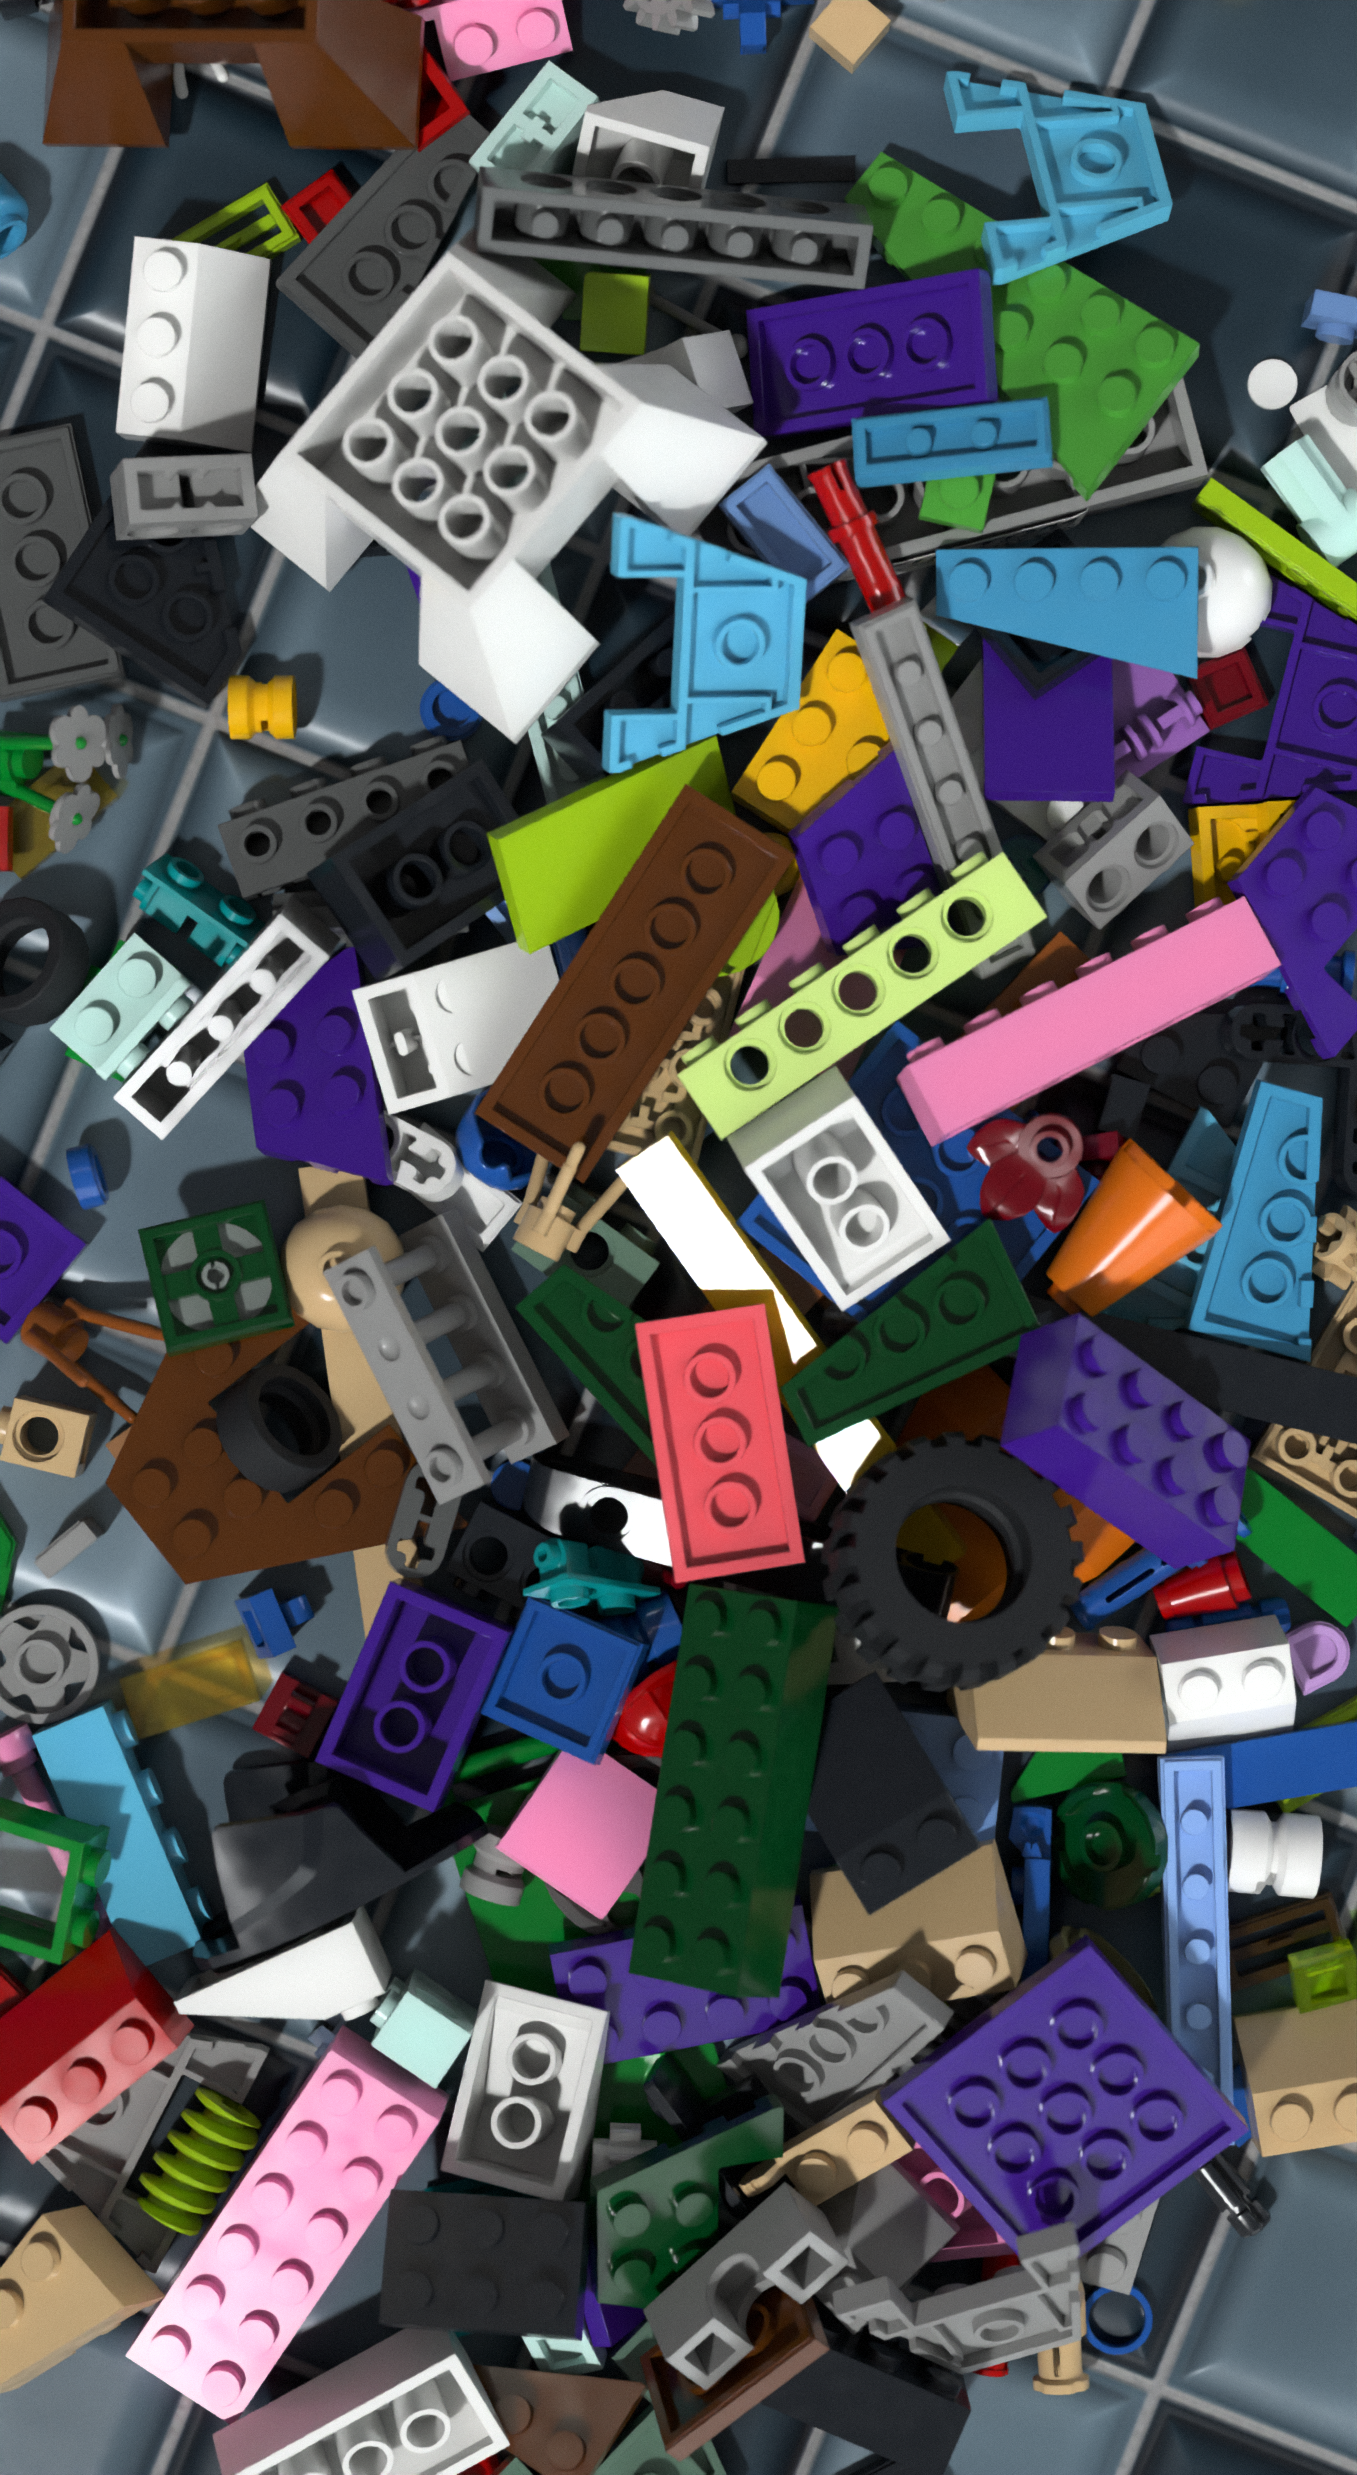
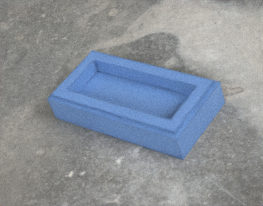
[718,464,850,604]

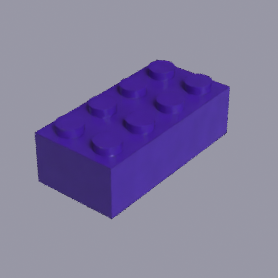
[1000,1313,1251,1569]

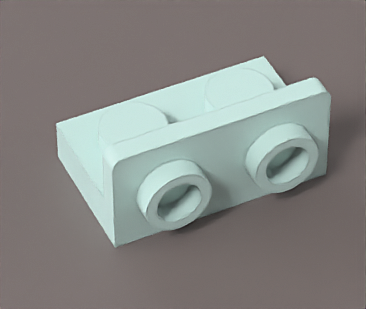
[49,933,194,1081]

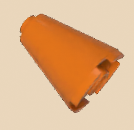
[1046,1138,1223,1317]

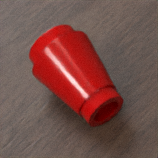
[1153,1550,1252,1621]

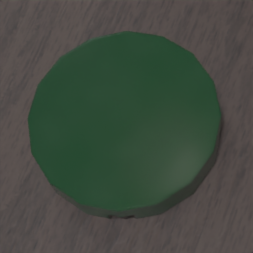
[1051,1780,1168,1910]

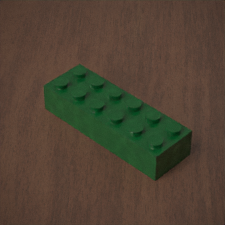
[628,1584,839,1998]

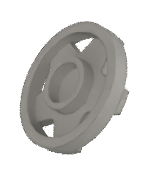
[0,1603,100,1724]

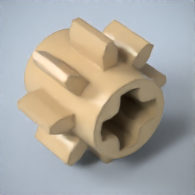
[1312,1205,1357,1290]

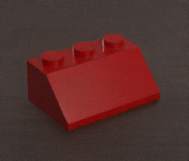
[0,1927,195,2165]

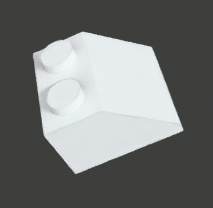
[1149,1614,1297,1752]

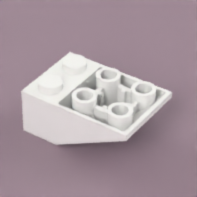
[352,941,560,1115]

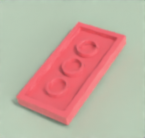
[634,1304,805,1583]

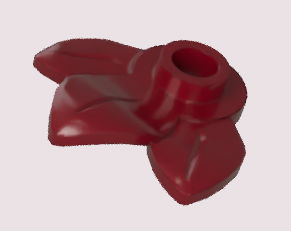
[966,1113,1085,1233]

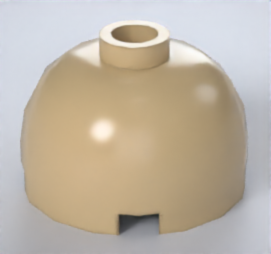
[279,1204,405,1333]

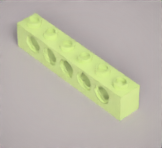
[677,851,1047,1140]

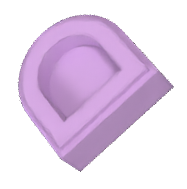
[1284,1619,1350,1696]

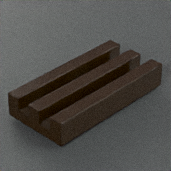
[1229,1889,1351,1993]

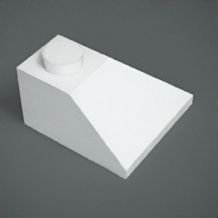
[572,90,725,189]

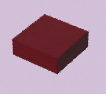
[1184,647,1269,731]

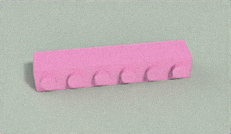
[895,896,1281,1147]

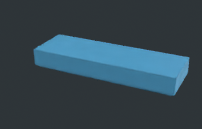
[851,397,1053,488]

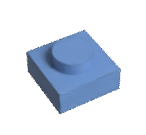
[1301,289,1357,345]

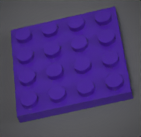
[880,1935,1249,2259]

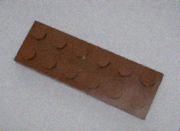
[475,784,795,1183]

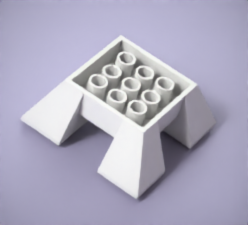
[250,225,767,744]

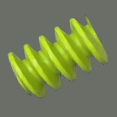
[137,2086,262,2236]

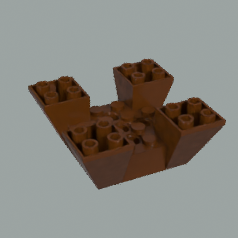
[42,0,425,150]

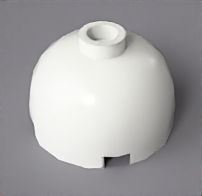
[1160,527,1273,658]

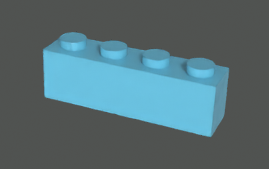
[32,1699,213,1966]

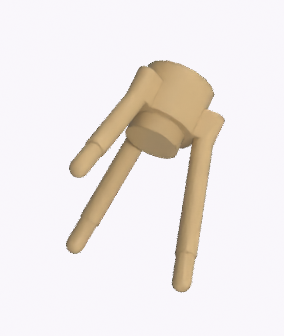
[512,1142,628,1262]

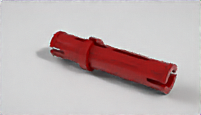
[807,458,906,613]

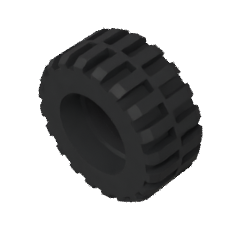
[821,1431,1084,1692]

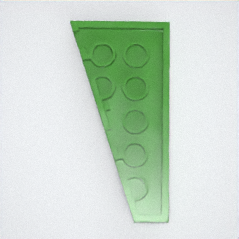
[844,152,1200,502]

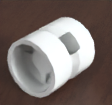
[1226,1808,1323,1899]

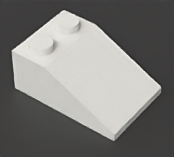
[726,1065,951,1312]
[174,1905,393,2021]
[440,1979,610,2201]

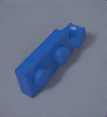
[1008,1804,1052,1984]

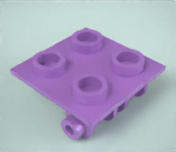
[1112,658,1210,780]

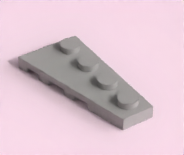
[716,1970,954,2134]

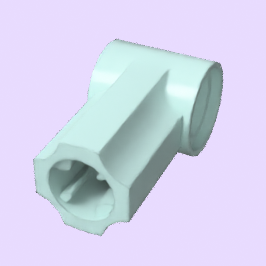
[1260,434,1357,567]

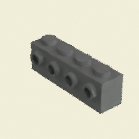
[217,735,470,902]

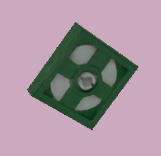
[138,1199,295,1357]

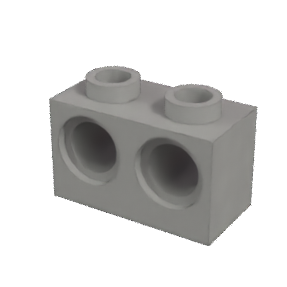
[110,454,258,540]
[1032,770,1195,930]

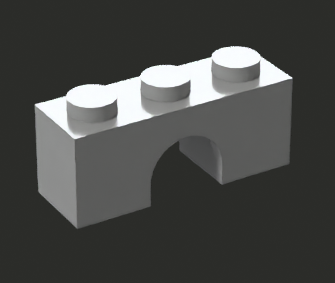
[643,2182,849,2391]

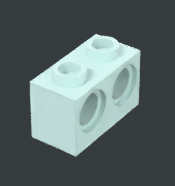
[369,1968,478,2089]

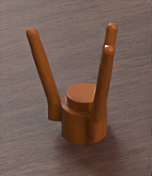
[21,1297,164,1424]

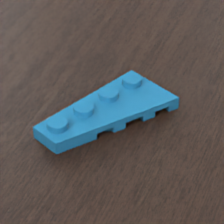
[936,546,1198,679]
[1184,1079,1323,1362]

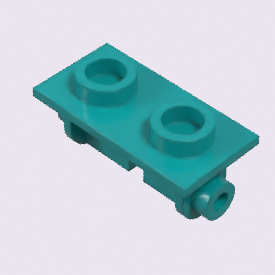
[132,853,266,968]
[523,1538,661,1616]

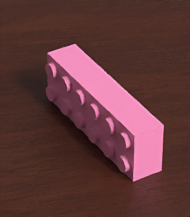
[126,2025,450,2424]

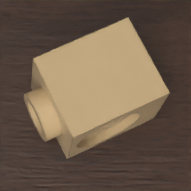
[0,1395,98,1478]

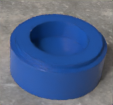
[420,680,484,743]
[66,1143,109,1210]

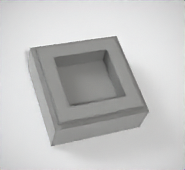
[34,1516,105,1579]

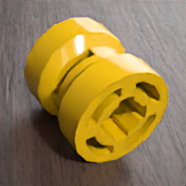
[228,675,297,740]

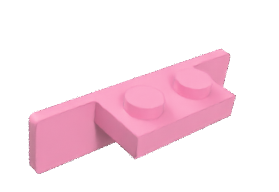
[390,0,573,81]

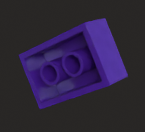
[315,1578,515,1813]

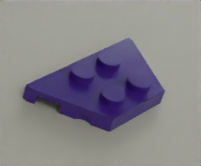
[244,947,394,1186]

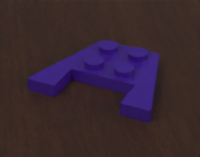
[1183,574,1357,807]
[787,741,959,956]
[1227,787,1357,1059]

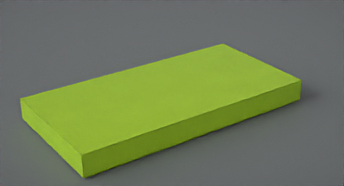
[487,735,736,954]

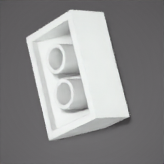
[116,236,272,454]

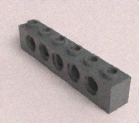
[473,166,874,290]

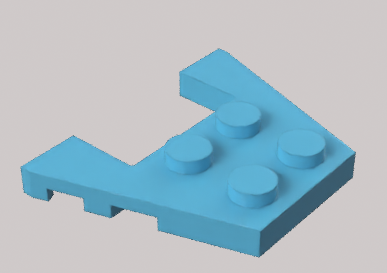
[943,71,1173,286]
[602,513,807,773]

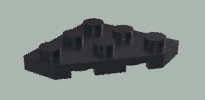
[42,439,242,709]

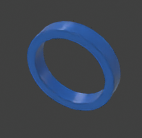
[1085,2285,1153,2355]

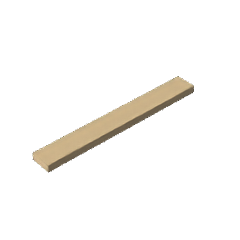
[298,1166,424,1638]

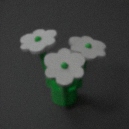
[0,703,133,854]

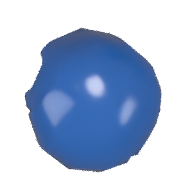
[454,1088,537,1191]

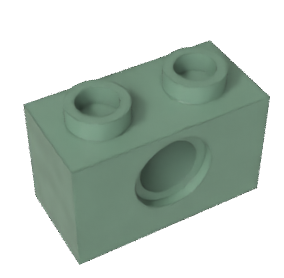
[511,1185,660,1308]

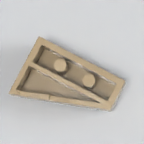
[0,2205,166,2394]

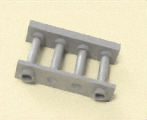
[323,1207,570,1505]

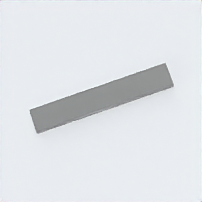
[849,597,1038,980]

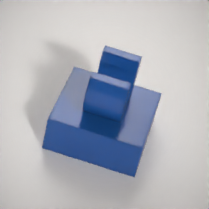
[234,1588,315,1659]

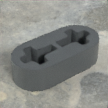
[384,1463,462,1578]

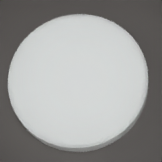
[1247,359,1298,410]

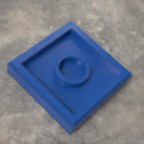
[480,1596,650,1765]

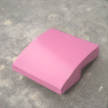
[495,1750,657,1920]

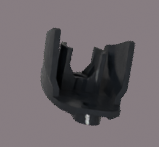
[193,1758,490,1974]

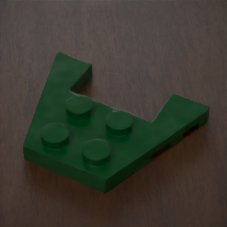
[590,2094,784,2308]

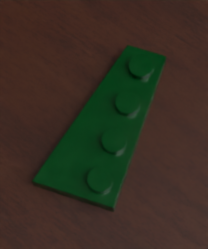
[780,1218,1041,1447]
[515,1264,784,1466]

